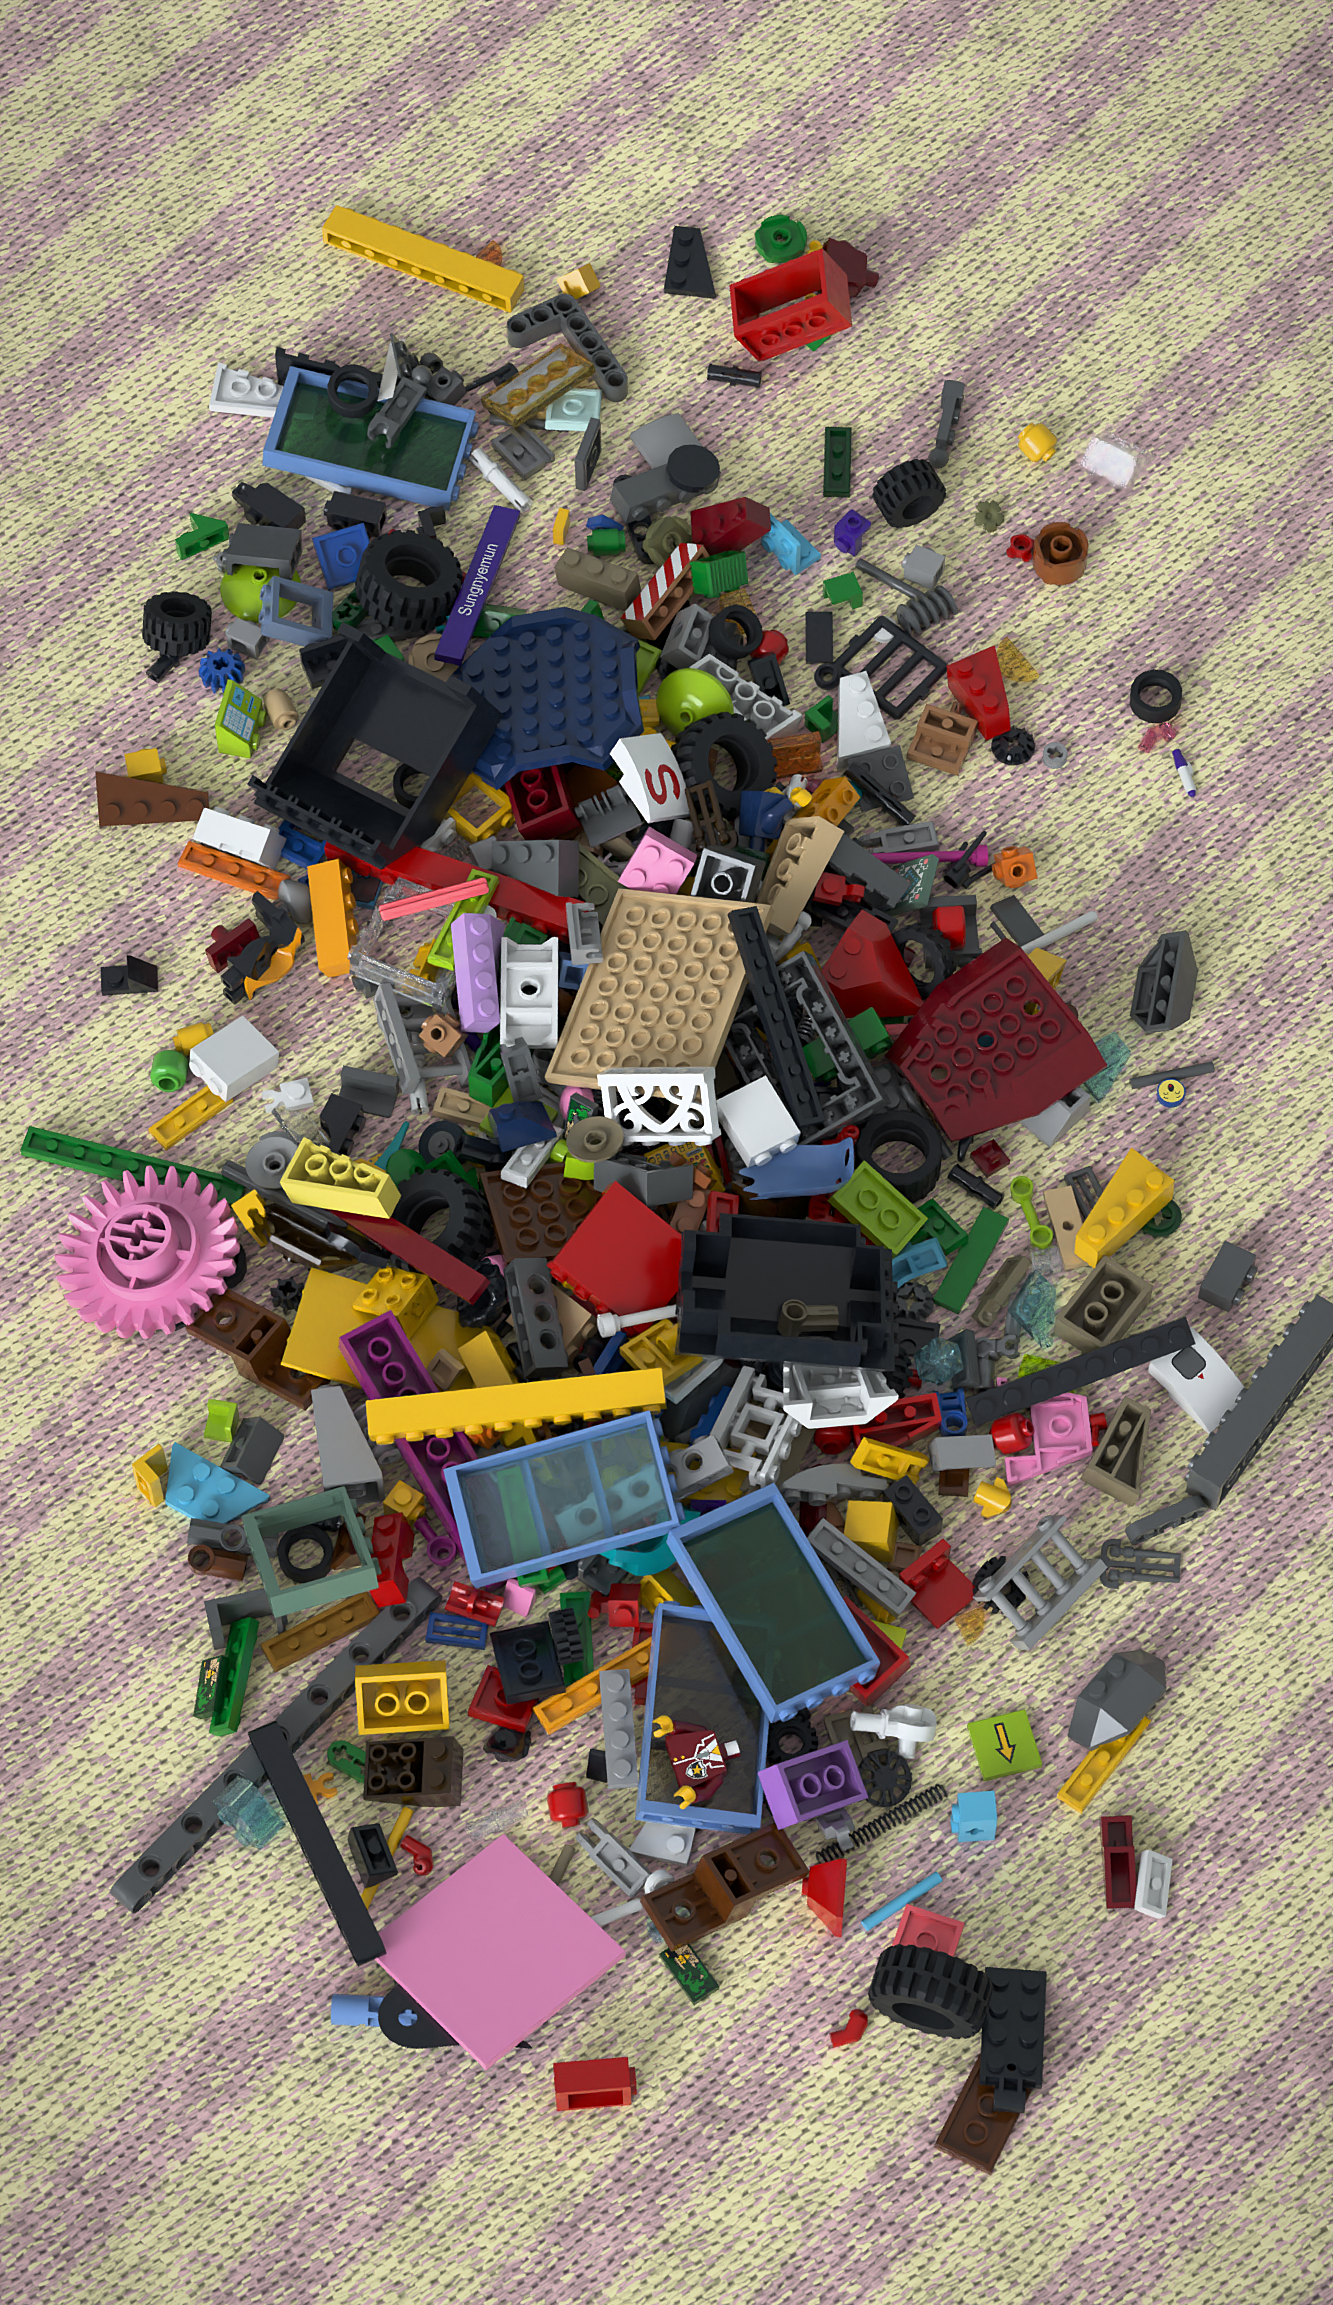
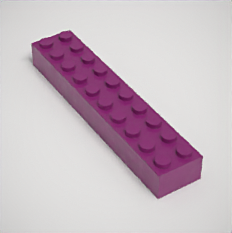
[338,1310,518,1593]

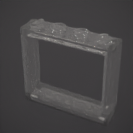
[347,877,457,1010]

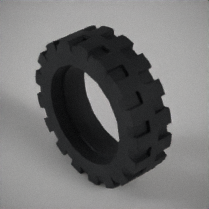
[891,922,957,1000]

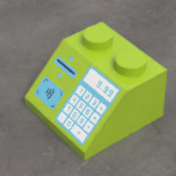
[215,679,267,759]

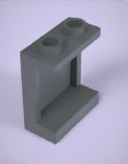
[222,523,302,580]

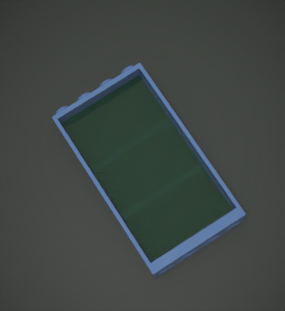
[262,366,479,511]
[666,1483,880,1723]

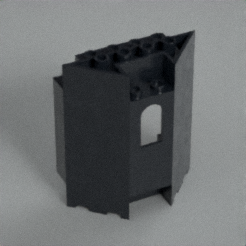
[674,1213,899,1372]

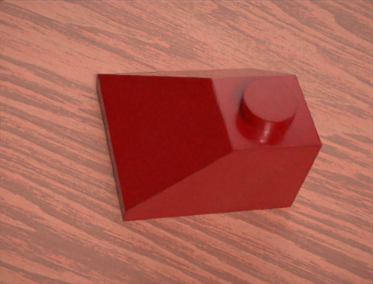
[802,1859,847,1937]

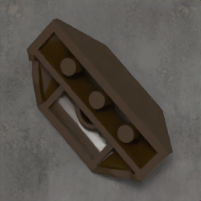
[262,1203,361,1273]

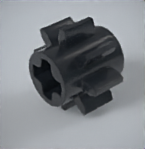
[270,1276,304,1314]

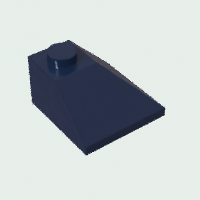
[487,1101,557,1152]

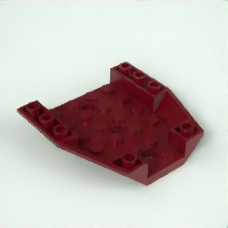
[885,937,1107,1143]

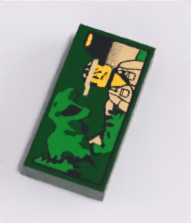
[193,1655,229,1719]
[659,1944,719,2005]

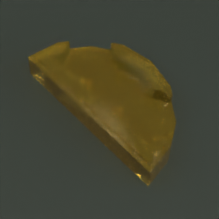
[996,637,1039,682]

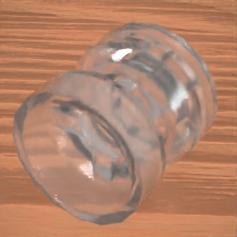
[1028,1244,1062,1276]

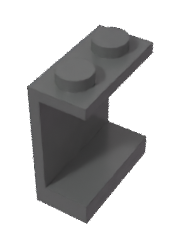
[919,895,982,971]
[204,1588,288,1650]

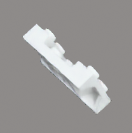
[500,937,558,1049]

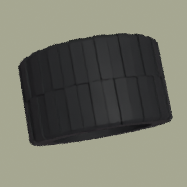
[855,1109,942,1204]

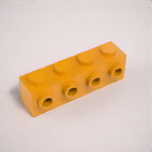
[307,859,362,977]

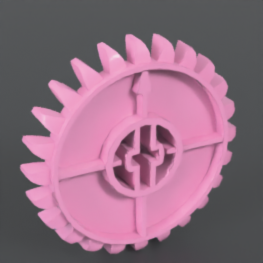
[55,1166,240,1339]

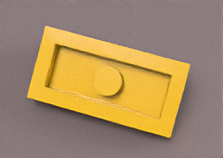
[132,1444,168,1507]
[639,1568,702,1628]

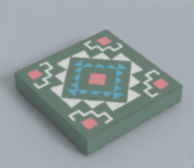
[882,854,939,917]

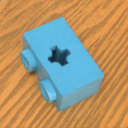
[950,1791,997,1842]

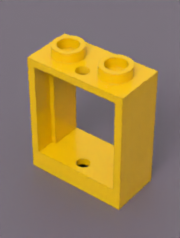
[444,772,515,844]

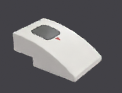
[1148,1327,1245,1434]

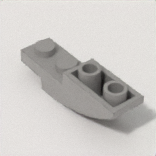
[777,1463,887,1506]

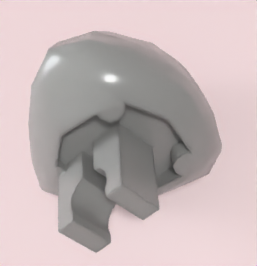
[271,880,313,924]

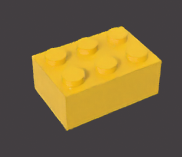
[355,1660,449,1735]

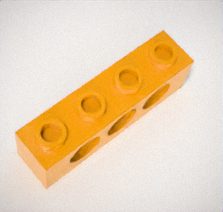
[765,777,861,862]

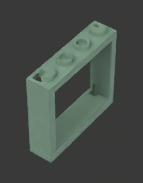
[242,1486,381,1618]

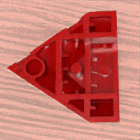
[821,910,924,1018]

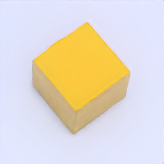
[844,1500,899,1562]

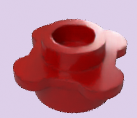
[1006,534,1035,562]

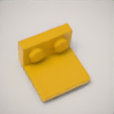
[352,1266,439,1340]

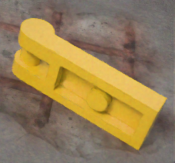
[850,1437,930,1485]

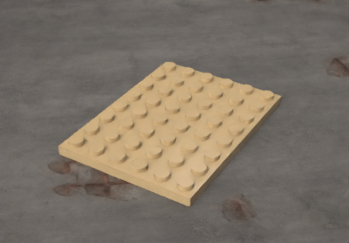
[545,888,774,1103]

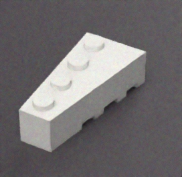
[689,654,802,748]

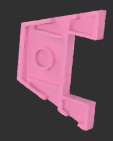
[996,1377,1093,1486]

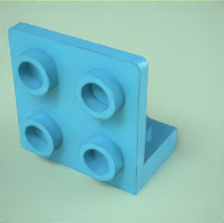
[761,513,821,575]

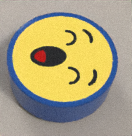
[1156,1078,1186,1108]

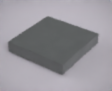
[575,417,602,491]

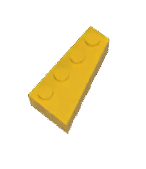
[1074,1147,1175,1268]

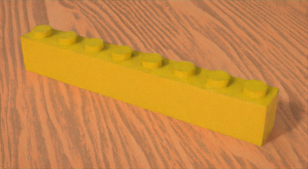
[322,205,524,313]

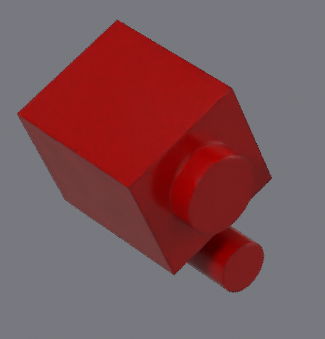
[588,1583,642,1627]

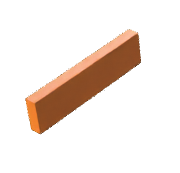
[178,841,291,900]

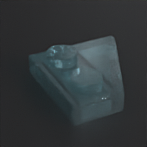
[1083,1031,1131,1104]
[1008,1270,1056,1349]

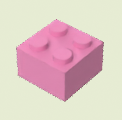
[618,827,697,895]

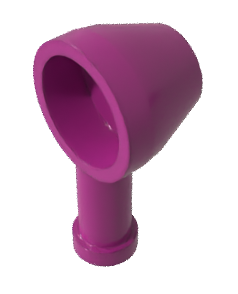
[414,1517,457,1567]

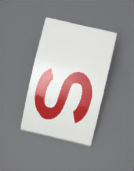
[610,733,690,823]

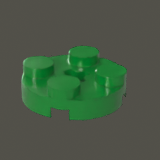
[755,215,807,263]

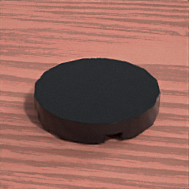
[666,444,720,493]

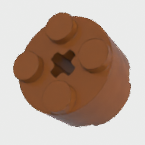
[1033,522,1088,585]

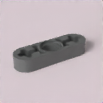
[1125,1495,1208,1545]

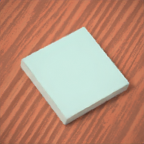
[545,388,602,431]

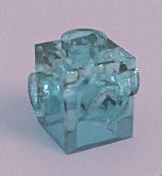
[914,1337,964,1385]

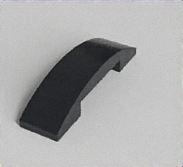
[804,890,899,933]

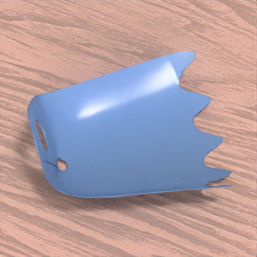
[739,1137,854,1200]

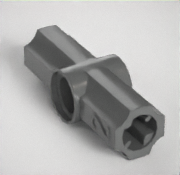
[187,1518,279,1559]

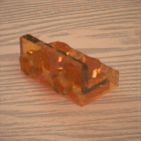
[767,731,823,779]

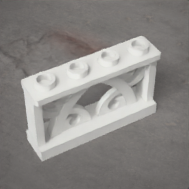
[597,1067,721,1146]

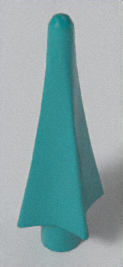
[374,1121,409,1171]

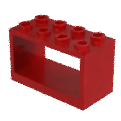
[729,248,852,361]

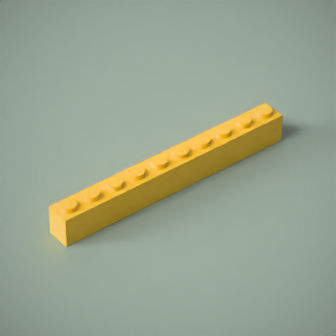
[366,1368,667,1445]

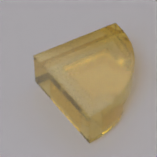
[955,1606,985,1646]

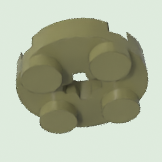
[643,516,692,568]

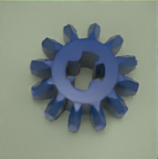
[199,647,245,693]

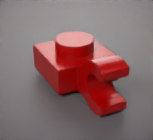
[812,872,865,906]

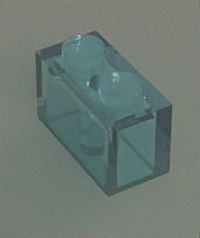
[212,1776,285,1850]

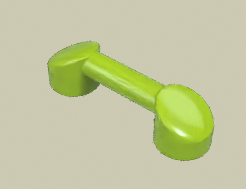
[1010,1176,1053,1249]

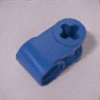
[933,1388,968,1437]

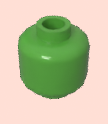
[150,1050,189,1092]

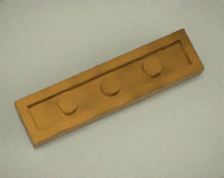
[260,1591,380,1673]

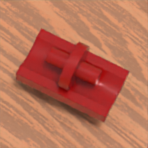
[444,1581,506,1627]

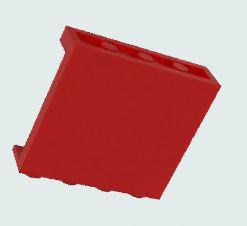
[546,1181,681,1338]

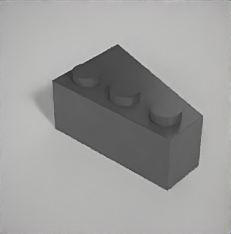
[823,833,912,911]
[492,840,579,898]
[594,1152,693,1210]

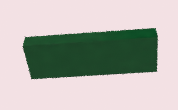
[823,427,852,498]

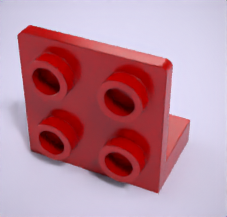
[899,1539,975,1629]

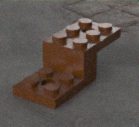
[185,1288,331,1411]
[640,1823,810,1952]

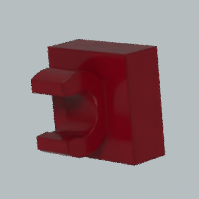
[970,1139,1010,1178]

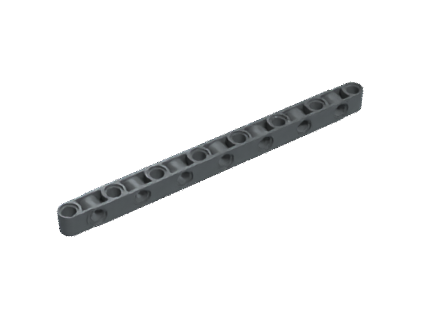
[110,1577,443,1914]

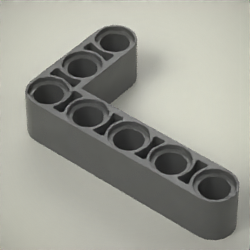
[507,294,628,402]

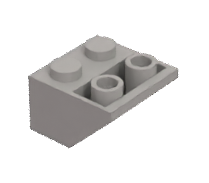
[1019,1087,1091,1148]

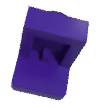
[834,509,871,557]

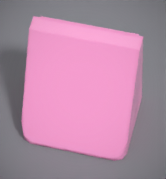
[503,1578,536,1617]

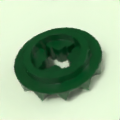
[1141,1200,1182,1239]

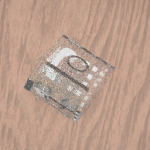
[1079,431,1155,489]

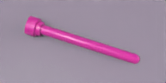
[871,844,988,867]

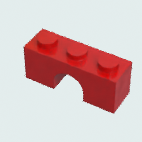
[369,1512,415,1608]

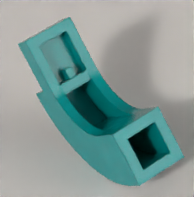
[599,1504,701,1576]

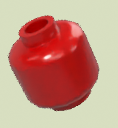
[749,629,789,665]
[989,1412,1035,1455]
[813,1425,852,1455]
[547,1782,589,1828]

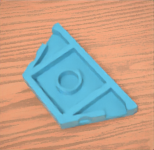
[165,1442,270,1524]

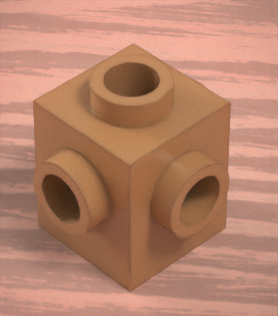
[419,1013,468,1058]

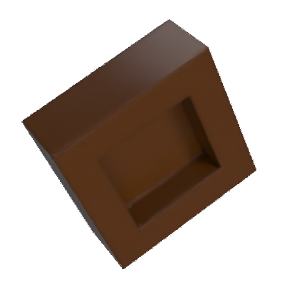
[938,1468,969,1497]

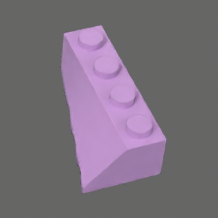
[451,913,505,1033]

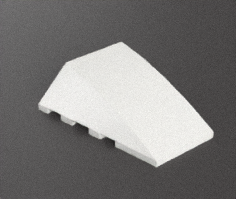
[783,1335,898,1429]

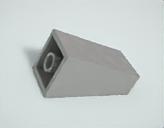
[311,1385,385,1505]

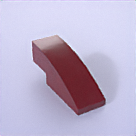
[1099,1815,1137,1909]

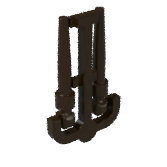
[684,780,739,860]

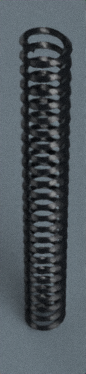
[816,1783,948,1864]

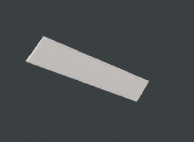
[377,339,405,401]

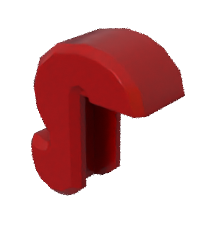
[932,906,966,951]

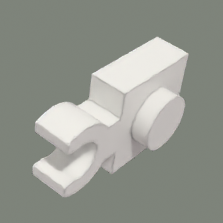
[261,1078,314,1113]

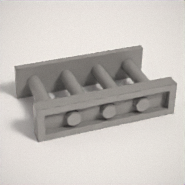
[373,978,473,1094]
[973,1515,1108,1650]

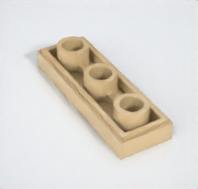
[1043,1185,1090,1271]

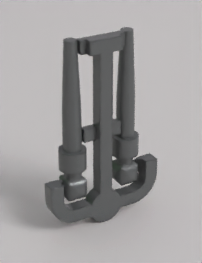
[1097,1539,1181,1589]

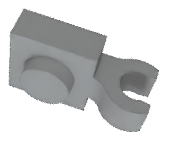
[816,1808,855,1851]

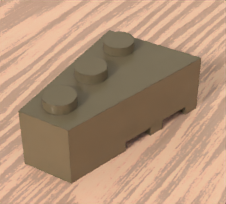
[1080,1396,1151,1507]

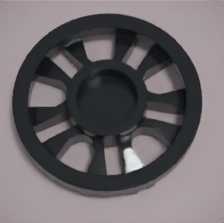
[858,1750,913,1807]

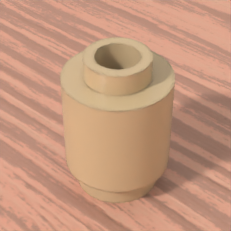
[263,688,299,730]

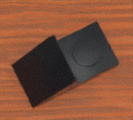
[747,652,790,706]
[101,955,158,996]

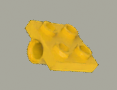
[620,1318,703,1386]

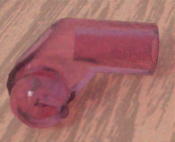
[1138,722,1177,754]

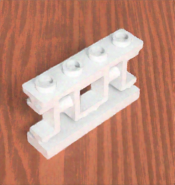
[699,1366,802,1488]

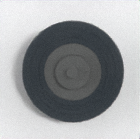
[418,1121,467,1166]

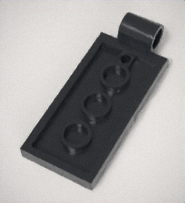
[979,1967,1047,2113]

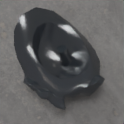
[483,1727,531,1763]

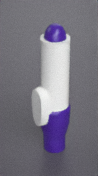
[1172,749,1197,797]

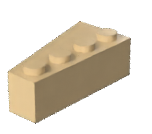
[755,816,844,935]

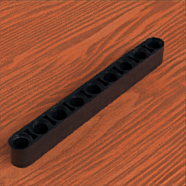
[248,1720,387,1967]

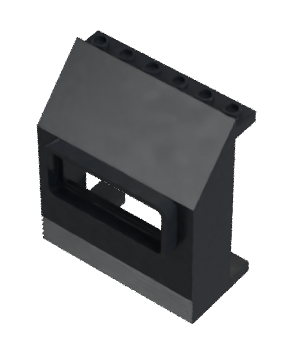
[247,622,503,870]

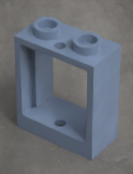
[259,576,334,647]

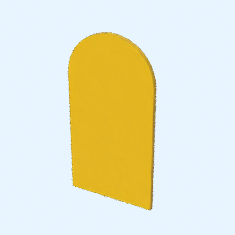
[281,1267,497,1392]

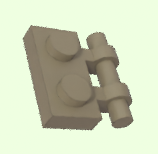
[823,1706,890,1770]

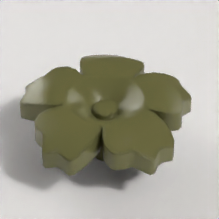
[974,500,1004,533]

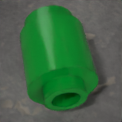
[587,528,626,557]

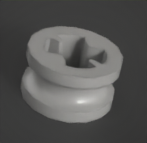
[1042,742,1067,769]

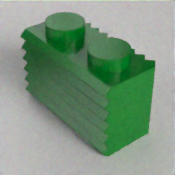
[690,550,749,599]

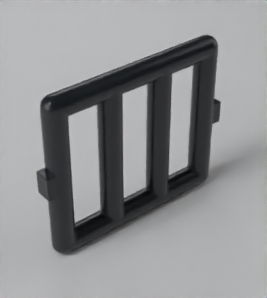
[832,615,948,720]

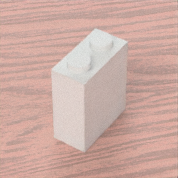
[189,1015,279,1102]
[716,1076,801,1168]

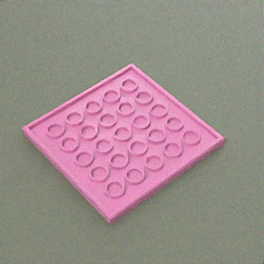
[375,1834,626,2070]

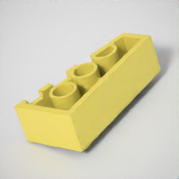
[280,1137,401,1219]

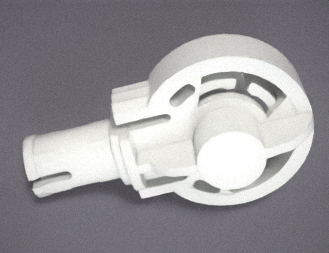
[850,1704,937,1759]

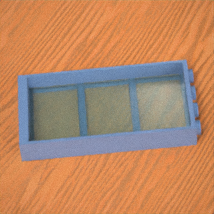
[443,1410,686,1588]

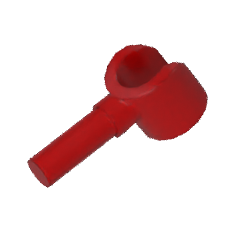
[1089,1412,1107,1446]

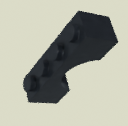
[320,1093,366,1156]

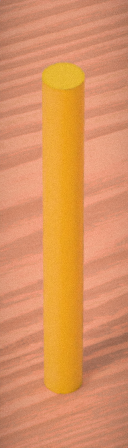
[361,1807,414,1910]

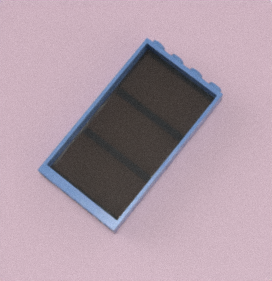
[635,1601,777,1835]

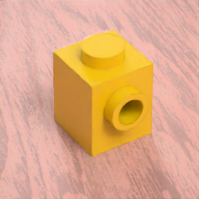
[124,748,167,784]
[383,1480,426,1527]

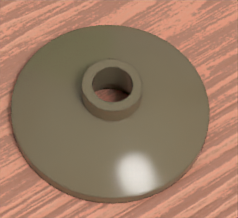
[566,1116,624,1163]

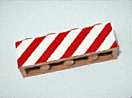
[620,543,710,640]

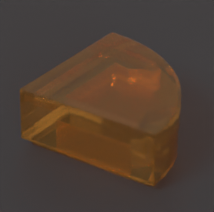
[476,240,502,267]

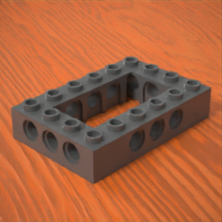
[725,951,891,1145]

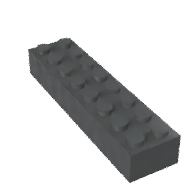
[1185,1294,1333,1511]

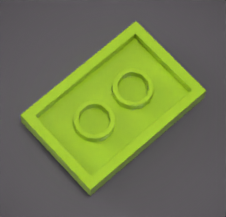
[828,1160,928,1259]

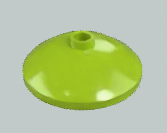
[220,564,301,623]
[656,668,734,736]

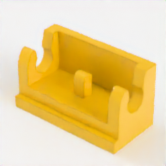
[231,1189,268,1248]

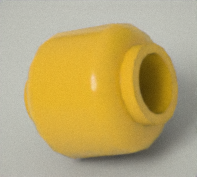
[1018,422,1057,462]

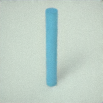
[861,1871,943,1931]

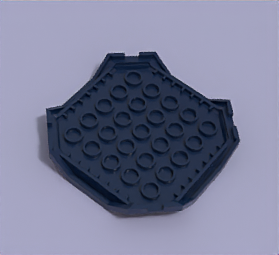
[451,607,644,790]

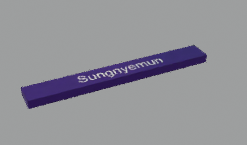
[434,505,520,666]

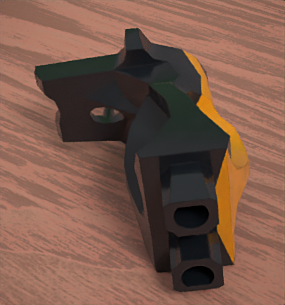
[220,891,305,1005]

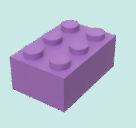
[757,1740,868,1830]

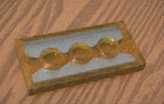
[481,343,596,428]

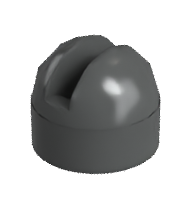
[420,353,443,374]

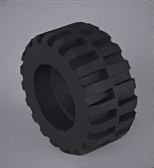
[355,530,463,633]
[670,712,777,821]
[382,1168,492,1284]
[868,1944,993,2039]

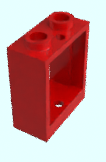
[553,2057,637,2111]

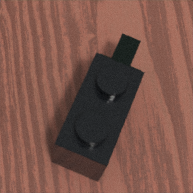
[232,482,306,529]

